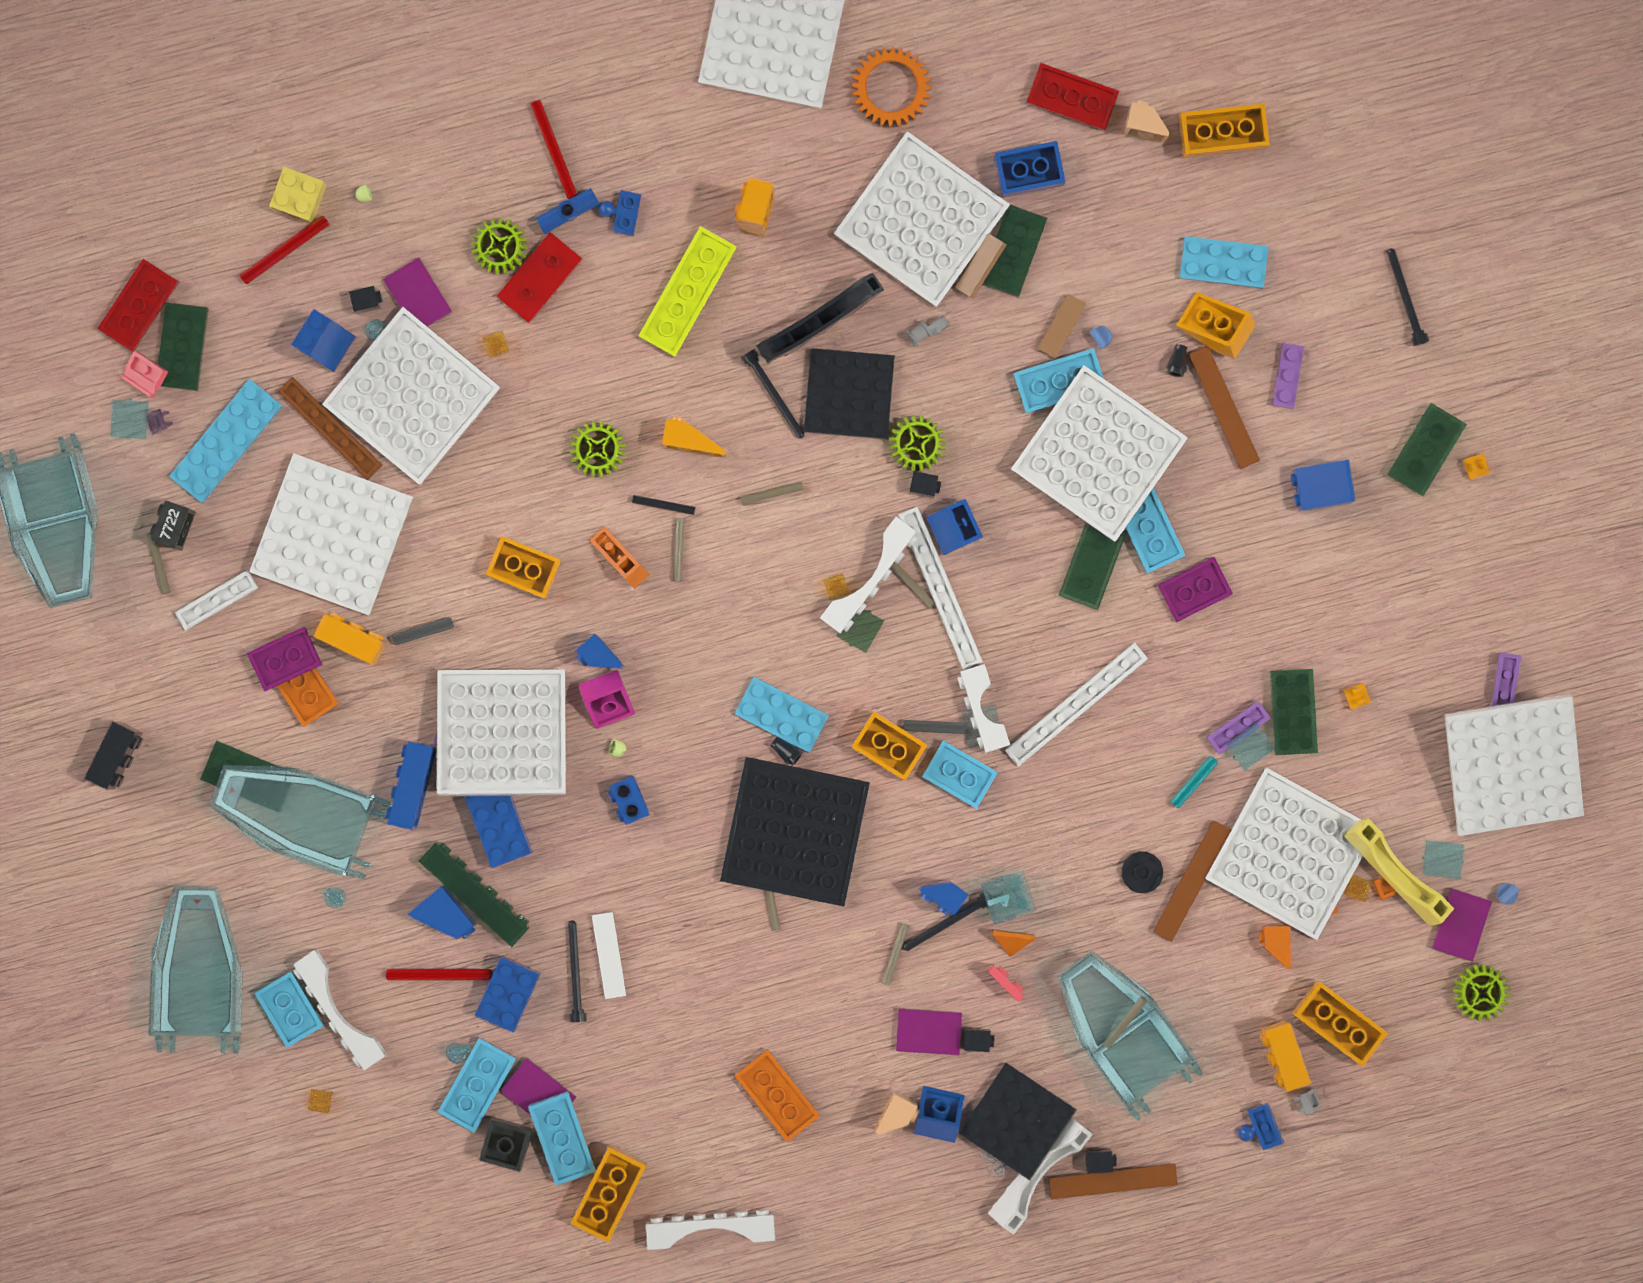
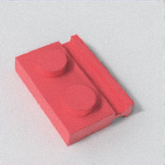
[121,351,168,398]
[987,965,1024,1002]

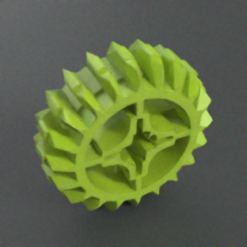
[471,217,528,275]
[889,415,946,472]
[569,421,626,478]
[1452,964,1511,1022]

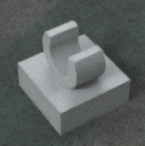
[1294,1088,1321,1115]

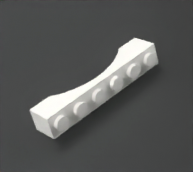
[820,517,917,633]
[293,949,388,1070]
[988,1118,1093,1234]
[646,1209,775,1250]

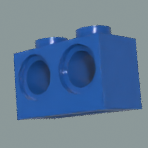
[608,776,650,825]

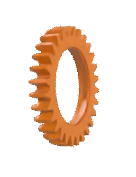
[852,47,932,128]

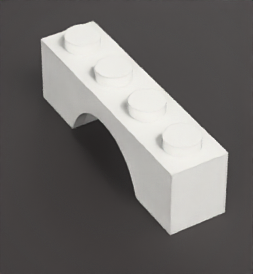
[957,664,1010,754]

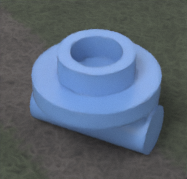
[1089,326,1112,349]
[1496,883,1519,905]

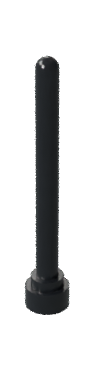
[1387,248,1429,347]
[741,349,804,439]
[903,890,995,951]
[568,920,587,1023]

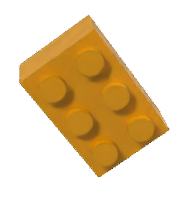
[486,536,562,600]
[313,612,387,665]
[851,711,927,781]
[1259,1020,1311,1092]

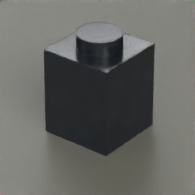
[349,286,383,314]
[909,471,941,498]
[963,1028,994,1052]
[1085,1149,1117,1174]

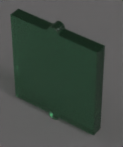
[836,610,884,653]

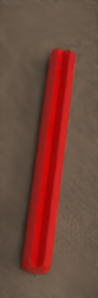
[531,100,578,199]
[240,216,329,284]
[386,969,491,981]

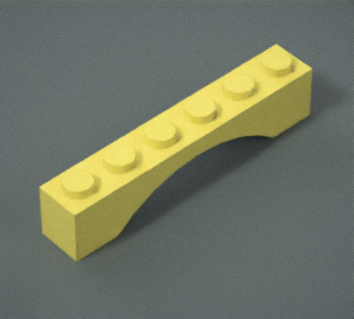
[1344,818,1454,926]

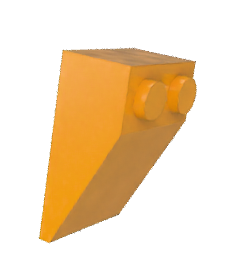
[1176,292,1256,359]
[662,417,727,458]

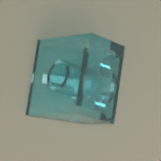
[981,870,1036,925]

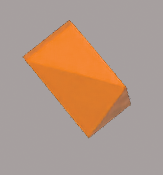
[992,930,1035,957]

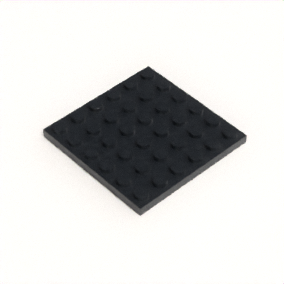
[720,757,870,907]

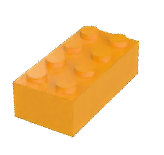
[1178,103,1270,159]
[735,177,775,237]
[1292,980,1388,1067]
[570,1145,647,1243]

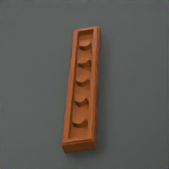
[1188,346,1260,470]
[277,377,383,480]
[1153,820,1231,942]
[1049,1163,1178,1199]

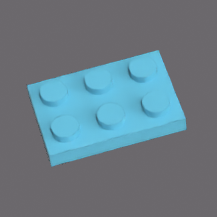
[922,740,998,809]
[254,971,325,1048]

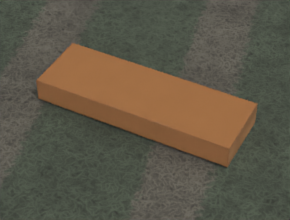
[955,233,1007,298]
[1037,294,1086,359]

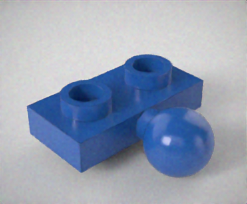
[598,190,641,236]
[1238,1103,1284,1150]

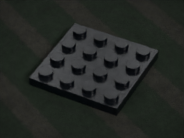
[804,348,895,440]
[959,1063,1077,1181]

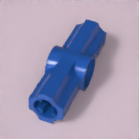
[536,188,600,235]

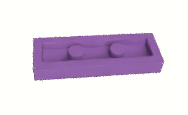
[1272,343,1304,409]
[1491,652,1521,707]
[1206,701,1271,755]

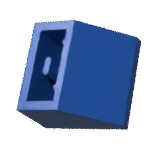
[926,499,983,556]
[918,881,969,916]

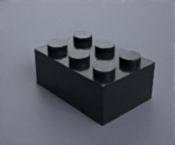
[84,721,143,790]

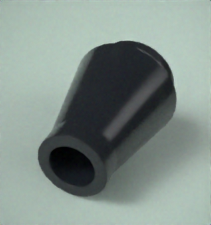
[1166,344,1187,377]
[770,737,803,766]

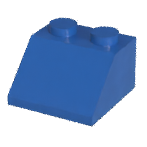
[576,634,625,669]
[913,1086,965,1143]

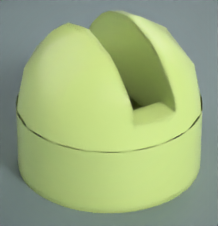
[356,184,373,202]
[609,739,626,757]

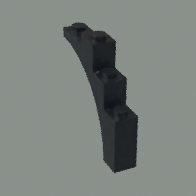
[756,273,884,364]

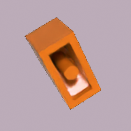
[1259,925,1291,969]

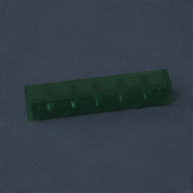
[419,842,531,947]

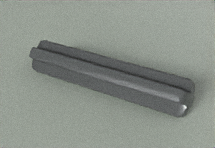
[392,618,454,645]
[903,720,966,734]

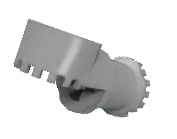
[905,316,950,347]

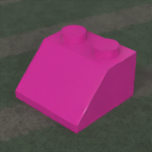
[578,670,635,729]

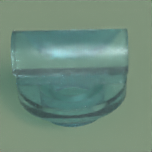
[366,319,388,341]
[324,887,346,908]
[446,1043,470,1064]

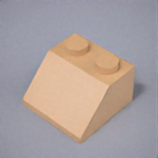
[1124,101,1169,143]
[875,1091,919,1135]

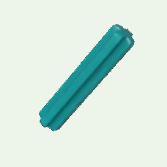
[1171,756,1218,808]

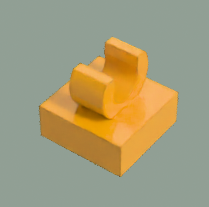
[1463,453,1490,480]
[1343,683,1371,710]

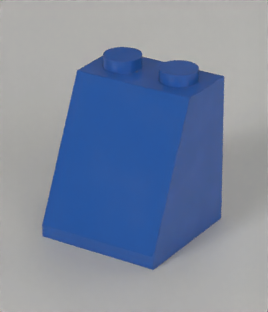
[291,309,356,372]
[1290,459,1355,512]
[408,885,477,939]

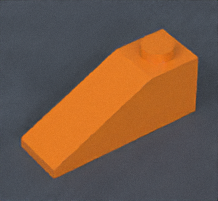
[589,526,650,589]

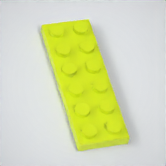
[639,226,737,357]

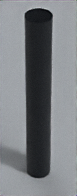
[632,495,696,515]

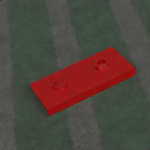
[1026,62,1119,131]
[497,232,583,324]
[97,259,179,352]

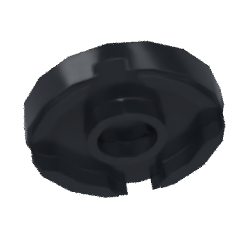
[1121,851,1163,893]

